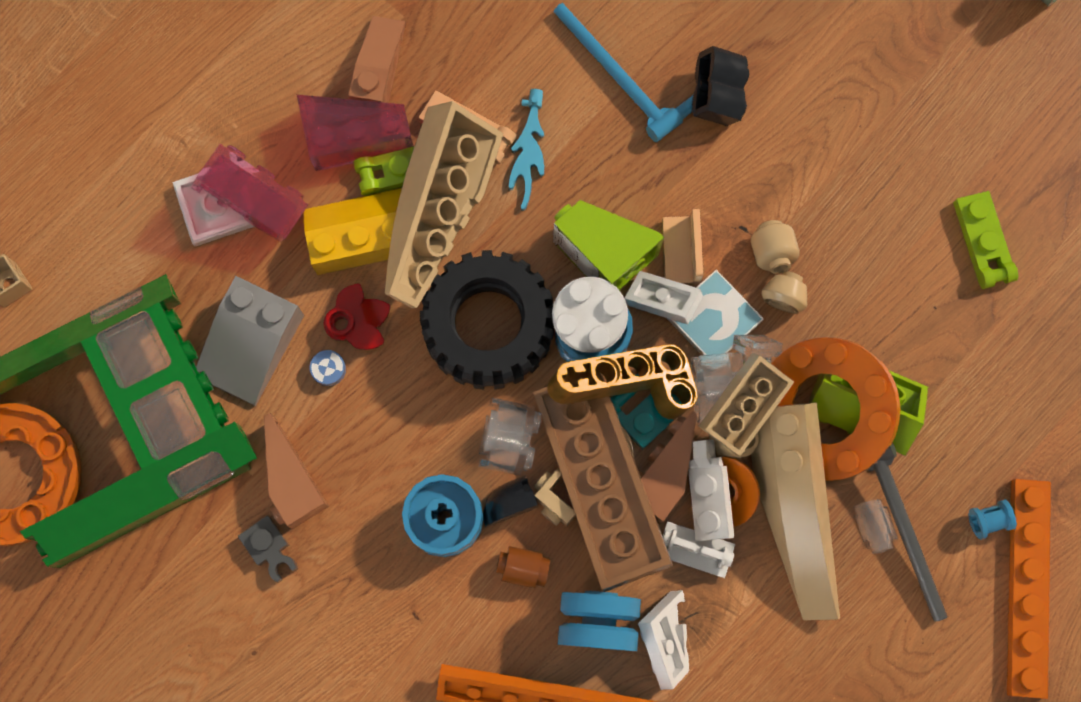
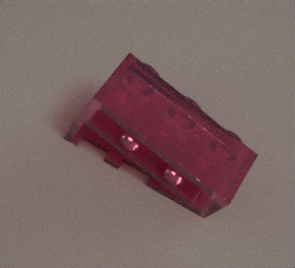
[296,94,414,171]
[191,144,308,242]

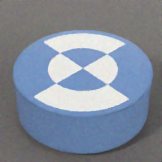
[310,350,346,386]

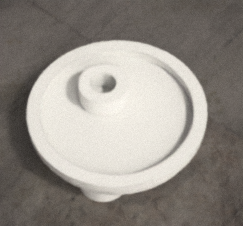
[552,277,628,353]

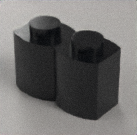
[692,46,749,126]

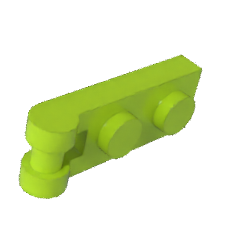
[353,146,415,196]
[953,191,1019,289]

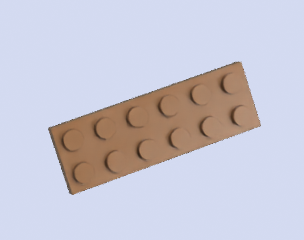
[533,372,673,592]

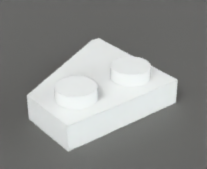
[638,590,689,690]

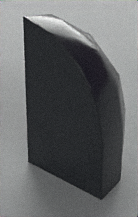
[483,475,538,528]

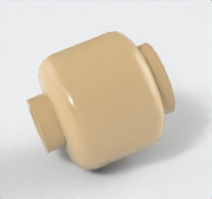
[751,220,799,274]

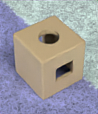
[0,254,32,307]

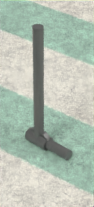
[867,442,948,622]

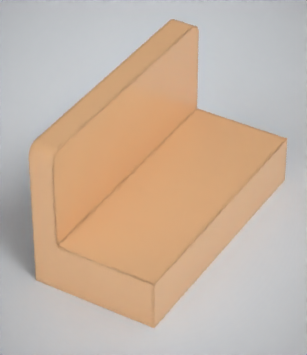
[661,209,703,286]

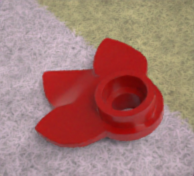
[323,283,391,350]

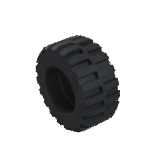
[420,250,554,390]

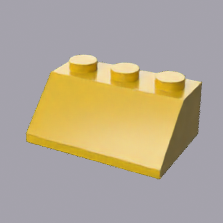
[303,188,402,275]

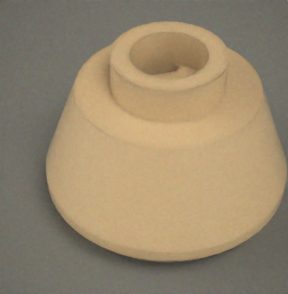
[761,271,807,314]

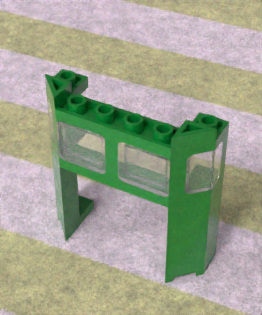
[0,274,257,568]

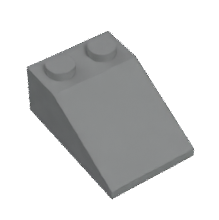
[196,276,304,406]

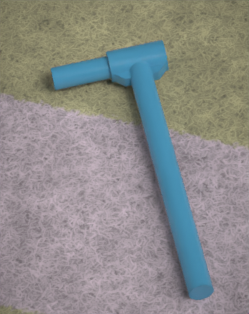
[553,3,694,142]

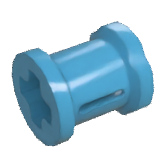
[968,499,1017,540]

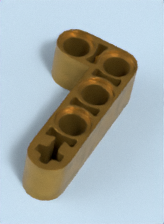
[547,345,697,419]

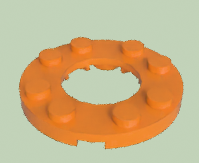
[771,337,900,481]
[0,403,81,546]

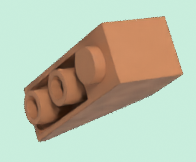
[638,411,697,524]

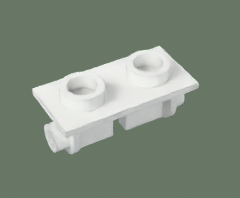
[662,521,735,578]

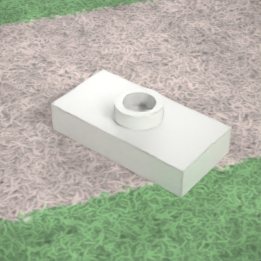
[624,271,703,325]

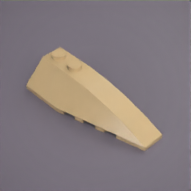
[385,101,504,308]
[751,403,840,620]

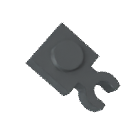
[238,515,298,583]

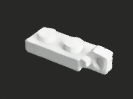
[688,440,734,541]

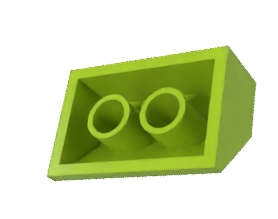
[809,370,928,456]

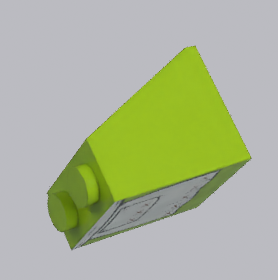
[553,200,664,291]

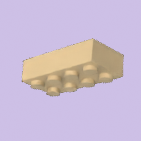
[698,353,794,456]

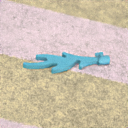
[509,89,545,211]

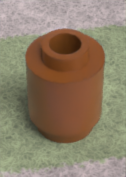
[496,546,550,589]

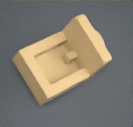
[534,469,576,527]

